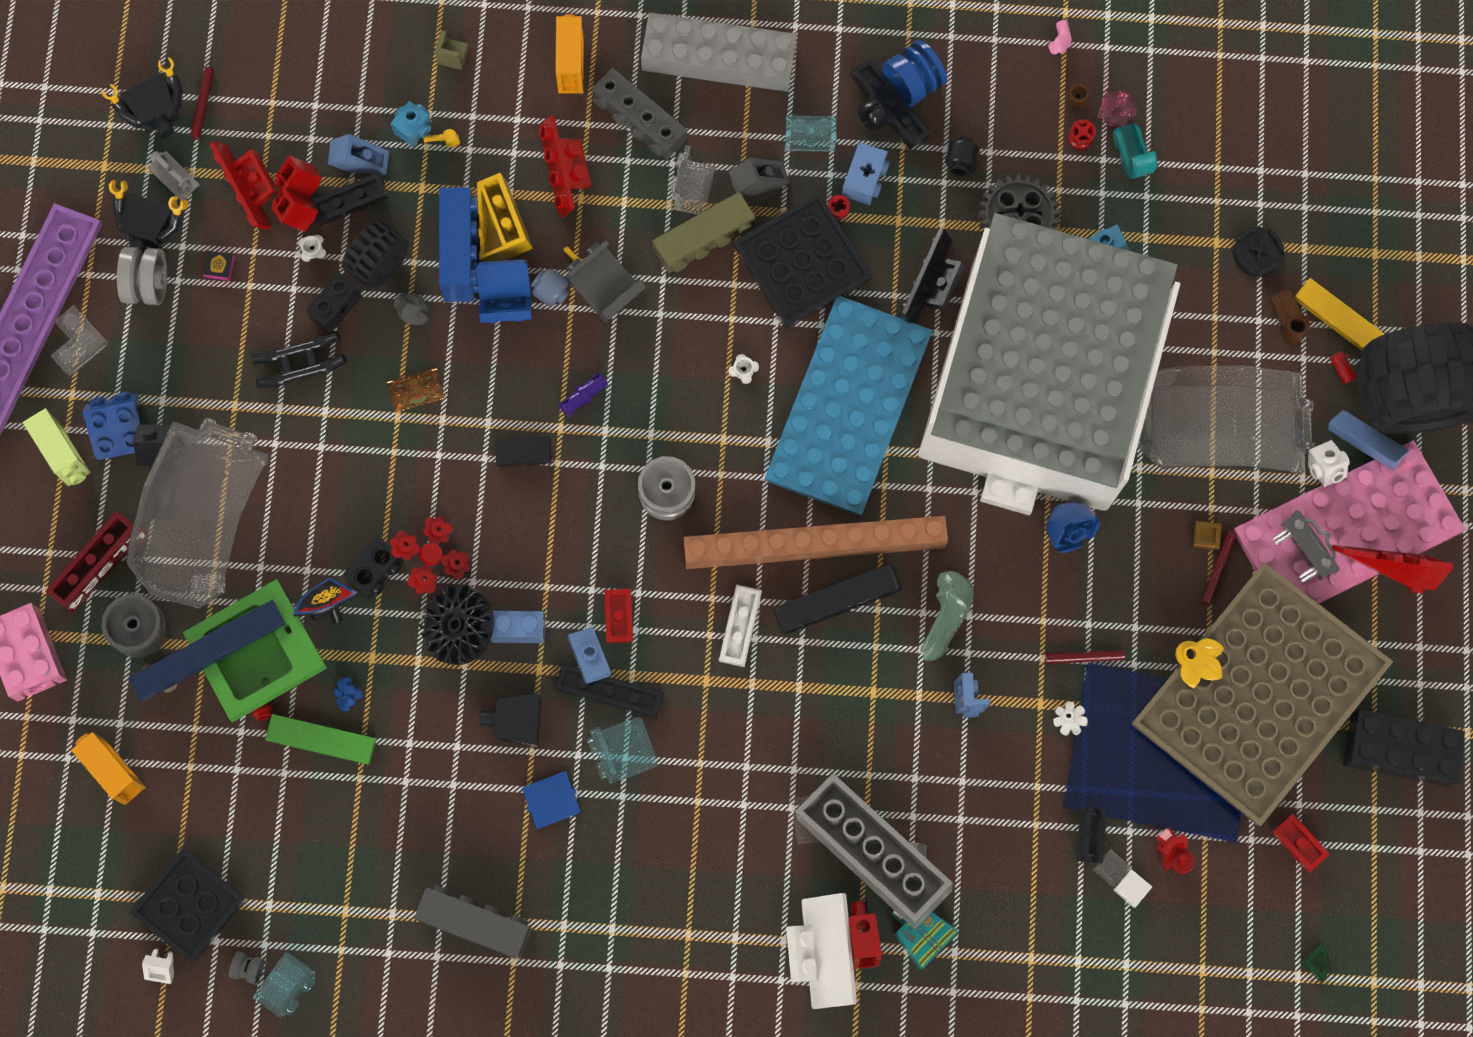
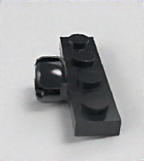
[849,58,931,150]

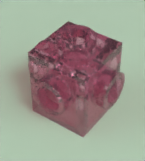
[1097,89,1138,128]

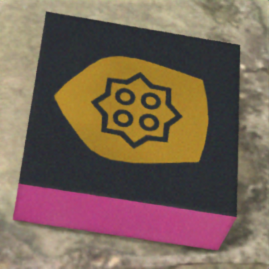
[203,251,235,281]

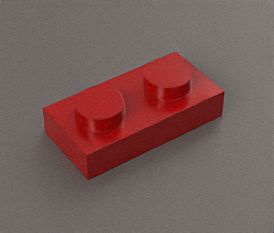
[604,589,633,644]
[1271,813,1330,873]

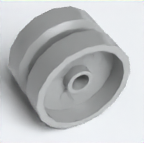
[117,247,167,305]
[638,456,695,520]

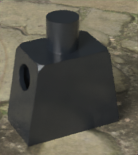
[479,694,541,748]

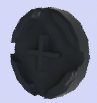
[1233,227,1284,277]

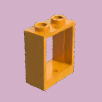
[556,14,584,93]
[71,732,146,805]

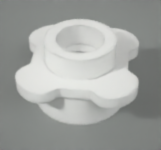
[298,235,326,262]
[729,354,759,384]

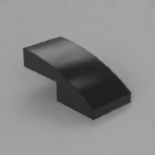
[495,437,552,468]

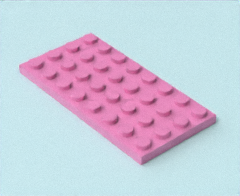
[1232,440,1466,604]

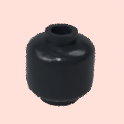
[945,137,980,176]

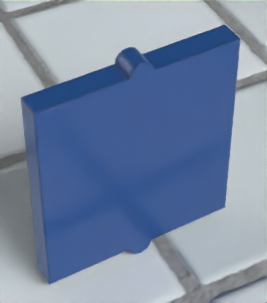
[522,771,581,830]

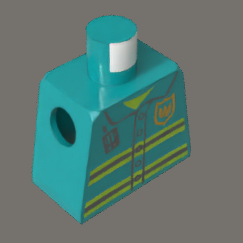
[891,911,958,970]

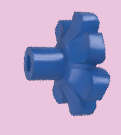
[334,677,362,711]

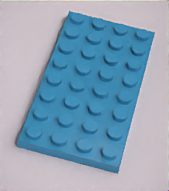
[764,296,933,517]

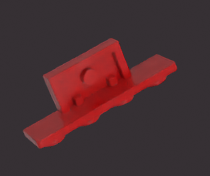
[539,116,591,218]
[210,141,278,230]

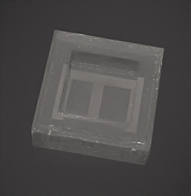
[1092,849,1131,888]

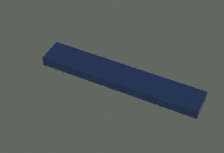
[129,600,286,702]

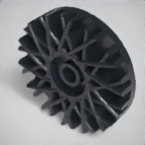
[420,585,494,665]

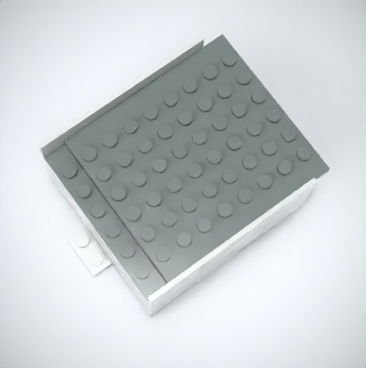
[918,213,1180,516]

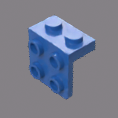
[476,260,532,323]
[82,392,141,460]

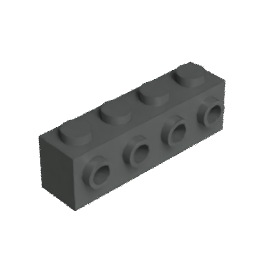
[592,67,687,160]

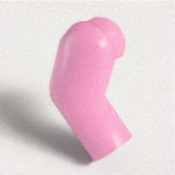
[1048,20,1072,55]

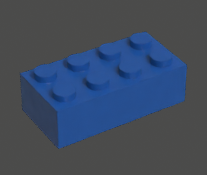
[439,187,480,302]

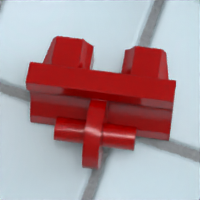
[1156,828,1195,874]

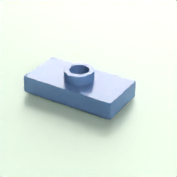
[568,627,611,684]

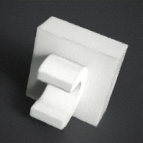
[142,949,174,984]

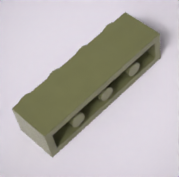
[652,192,755,274]

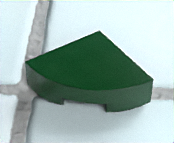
[1301,943,1329,982]

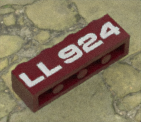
[45,511,143,614]

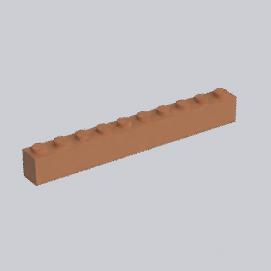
[684,516,948,569]

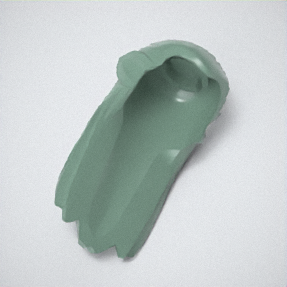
[920,571,974,662]

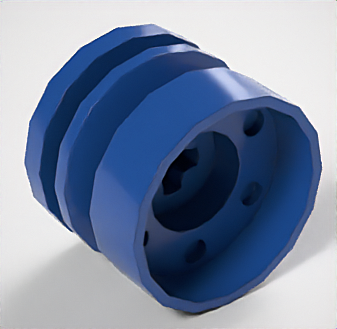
[882,40,947,107]

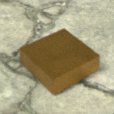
[1192,521,1222,551]

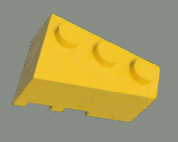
[477,173,533,262]

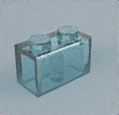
[785,115,836,151]
[253,952,316,1018]

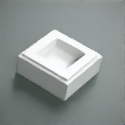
[1113,869,1152,908]

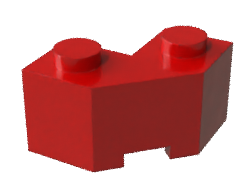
[272,155,322,232]

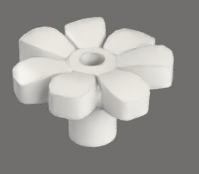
[1053,702,1088,736]

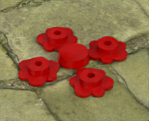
[390,517,470,594]

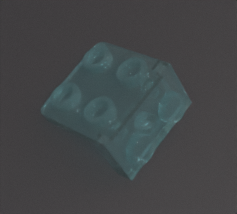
[587,717,658,785]

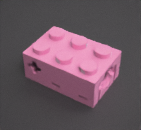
[0,603,67,702]

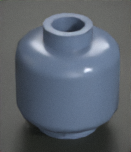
[530,269,569,306]

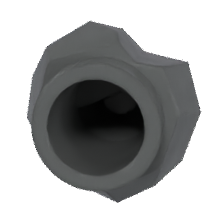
[393,292,429,325]

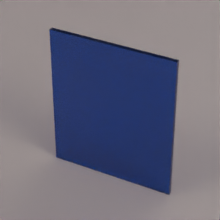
[1063,663,1242,843]

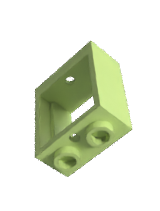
[23,408,91,486]

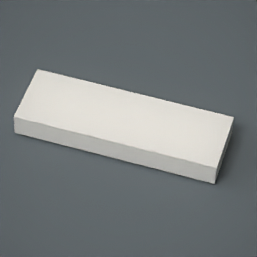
[719,584,762,667]

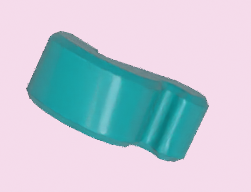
[1113,123,1158,179]

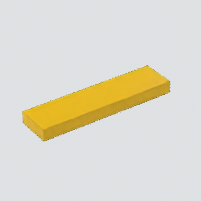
[1294,278,1384,351]

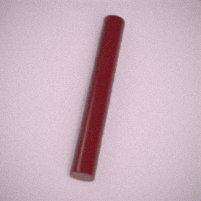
[190,67,214,140]
[1201,531,1237,606]
[1045,650,1126,664]

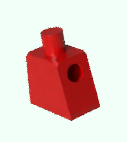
[848,901,882,969]

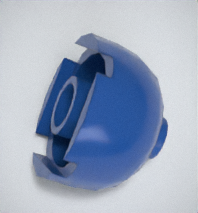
[1046,502,1100,553]

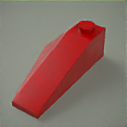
[1331,544,1453,594]

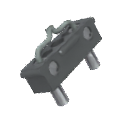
[1271,510,1339,583]

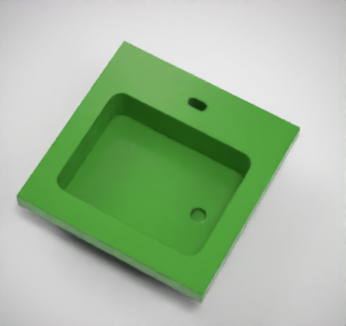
[183,579,327,723]

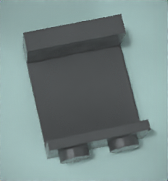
[565,240,646,323]

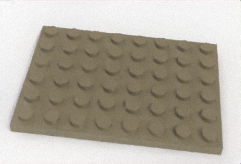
[1131,562,1393,827]

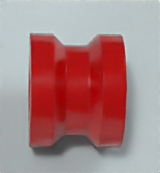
[1068,119,1096,150]

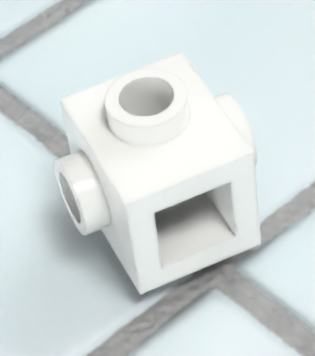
[1308,440,1350,487]

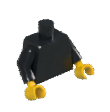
[101,57,183,138]
[109,180,188,253]

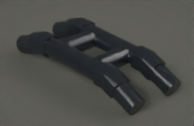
[249,330,347,389]

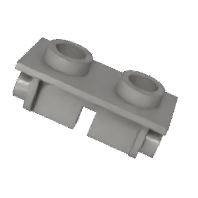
[147,151,200,201]

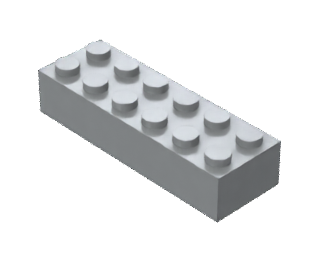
[641,13,797,92]
[796,773,953,929]

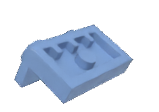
[954,673,990,717]

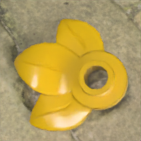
[1175,638,1224,688]

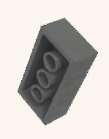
[414,885,533,961]

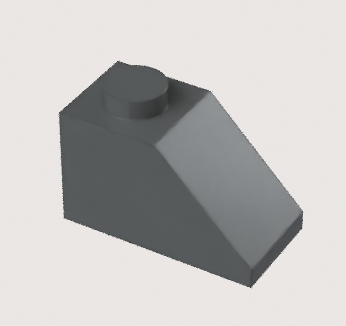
[729,157,790,196]

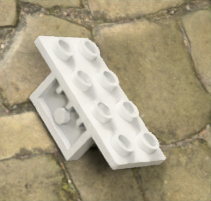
[786,893,857,1009]

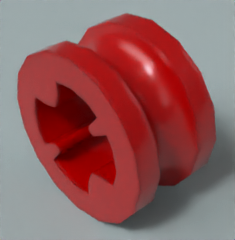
[827,195,850,221]

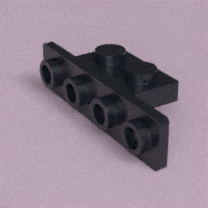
[901,228,965,324]

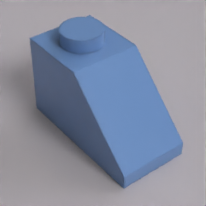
[328,134,389,175]

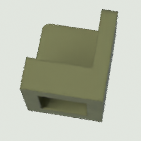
[435,30,469,70]

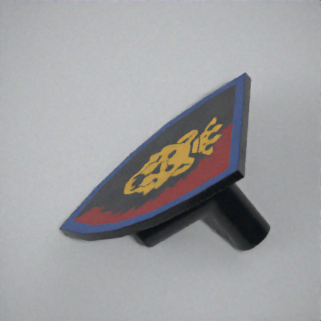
[293,578,359,623]

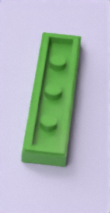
[265,714,377,765]

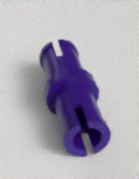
[558,372,608,417]

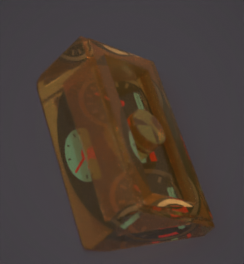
[387,368,444,411]

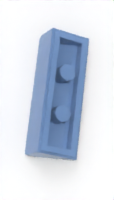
[1328,410,1409,471]

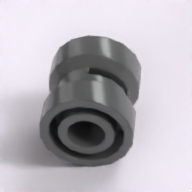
[229,951,265,985]

